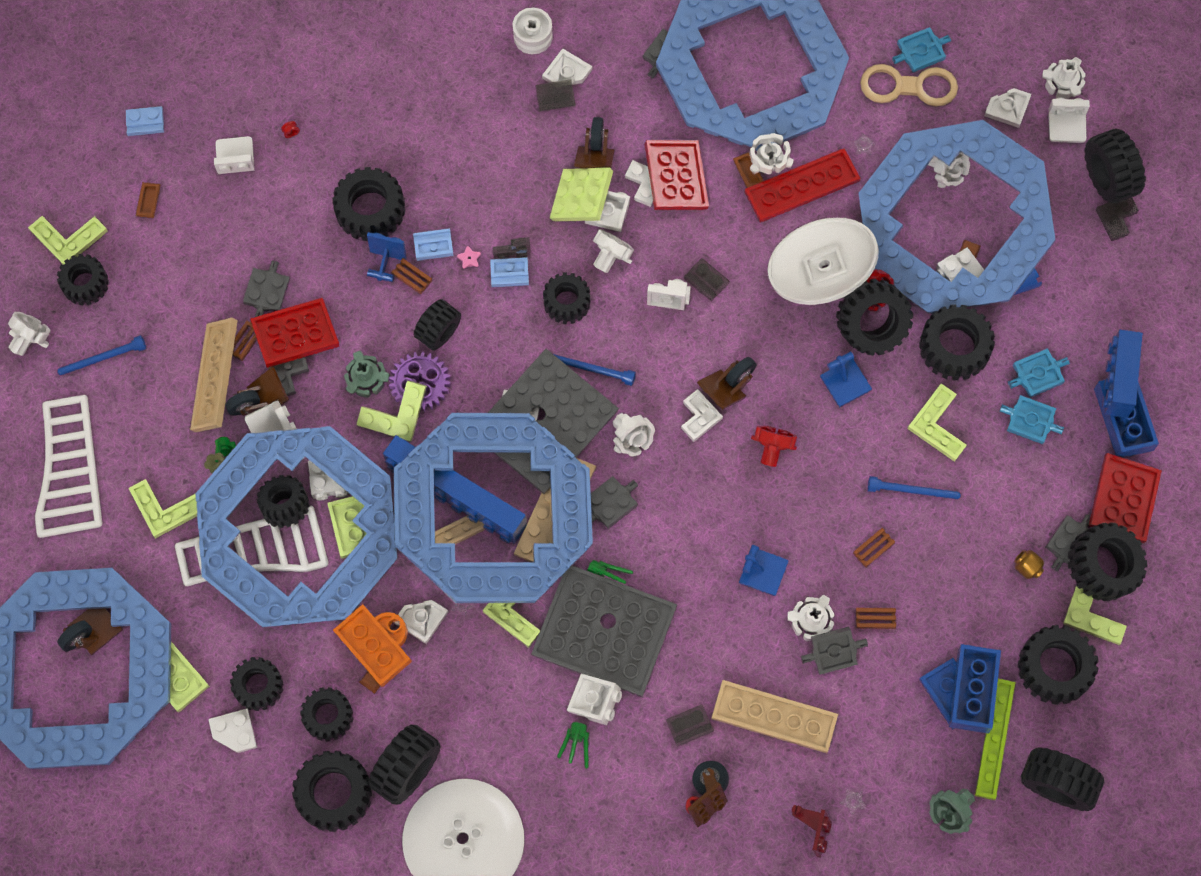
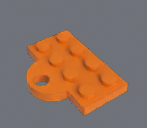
[333,604,412,687]

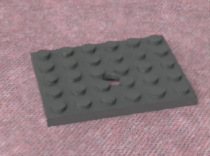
[488,349,619,494]
[531,565,677,697]

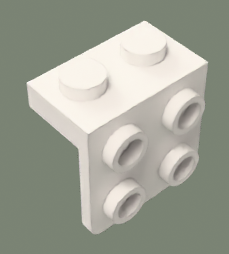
[1048,98,1090,143]
[214,136,255,174]
[245,400,297,433]

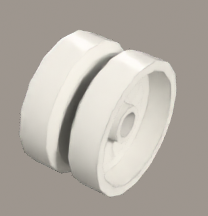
[513,8,553,54]

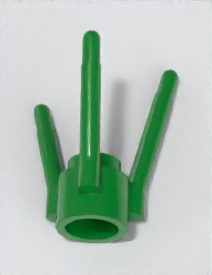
[587,560,633,584]
[557,722,589,769]

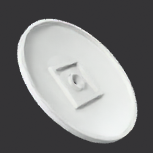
[768,218,879,305]
[402,779,524,876]

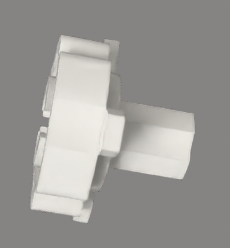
[1042,57,1085,99]
[750,133,794,174]
[928,152,970,188]
[593,229,634,273]
[8,312,50,356]
[613,413,655,456]
[787,595,834,641]

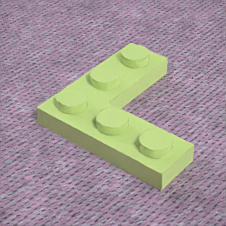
[28,216,108,265]
[357,381,427,441]
[908,384,967,462]
[129,479,197,539]
[1063,586,1127,645]
[483,603,540,648]

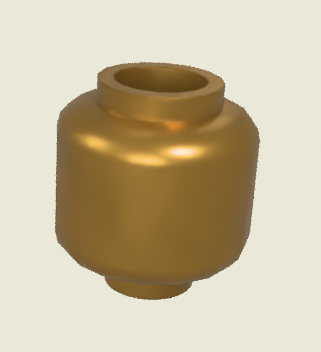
[1014,550,1044,579]

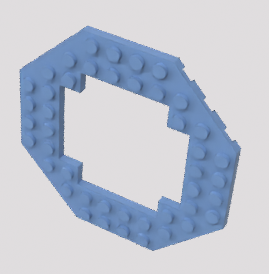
[656,0,849,151]
[859,120,1056,314]
[394,413,593,603]
[195,426,397,627]
[0,568,171,769]

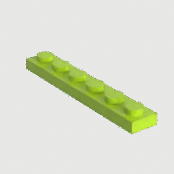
[975,678,1015,800]

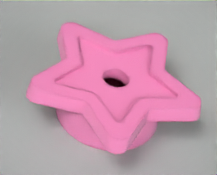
[457,246,481,269]

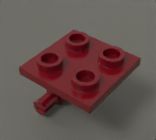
[792,805,832,858]

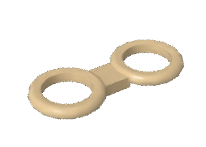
[860,64,958,107]

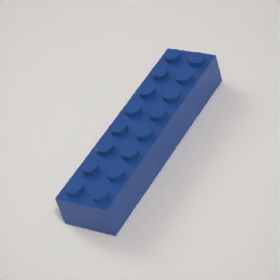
[383,435,527,544]

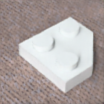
[542,49,592,88]
[984,88,1031,128]
[393,600,448,644]
[209,708,257,753]

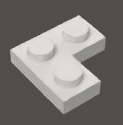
[625,160,653,207]
[681,389,723,442]

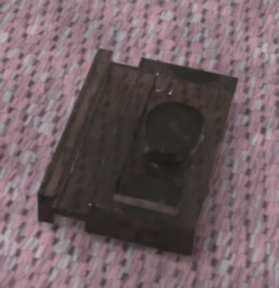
[535,79,576,112]
[684,258,730,302]
[666,704,714,747]

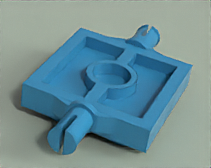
[892,27,951,73]
[1008,348,1070,398]
[999,395,1064,444]

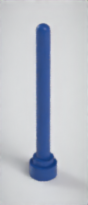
[57,335,147,375]
[553,354,636,386]
[867,476,961,499]

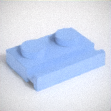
[126,106,164,136]
[413,228,454,261]
[490,257,529,287]

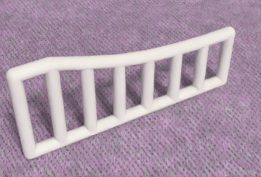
[35,395,102,538]
[175,506,328,586]

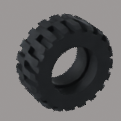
[1084,128,1146,204]
[332,167,405,241]
[836,279,913,356]
[919,304,995,380]
[1068,523,1147,601]
[1018,625,1099,705]
[368,724,441,805]
[1020,747,1105,811]
[292,751,372,832]

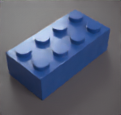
[1102,329,1143,418]
[1094,380,1159,458]
[949,644,1001,734]

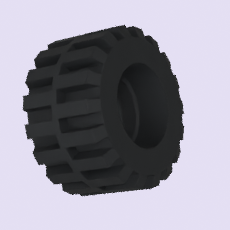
[57,254,109,306]
[543,272,590,324]
[413,299,461,351]
[256,475,310,528]
[230,657,284,711]
[300,687,353,741]

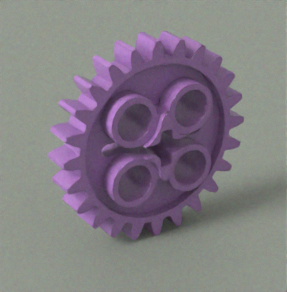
[389,352,451,412]

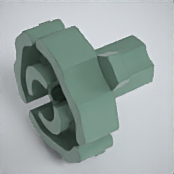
[344,351,390,398]
[929,788,975,834]

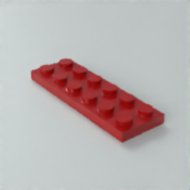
[744,148,861,223]

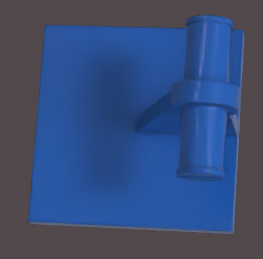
[367,232,407,282]
[820,351,872,408]
[739,545,789,597]

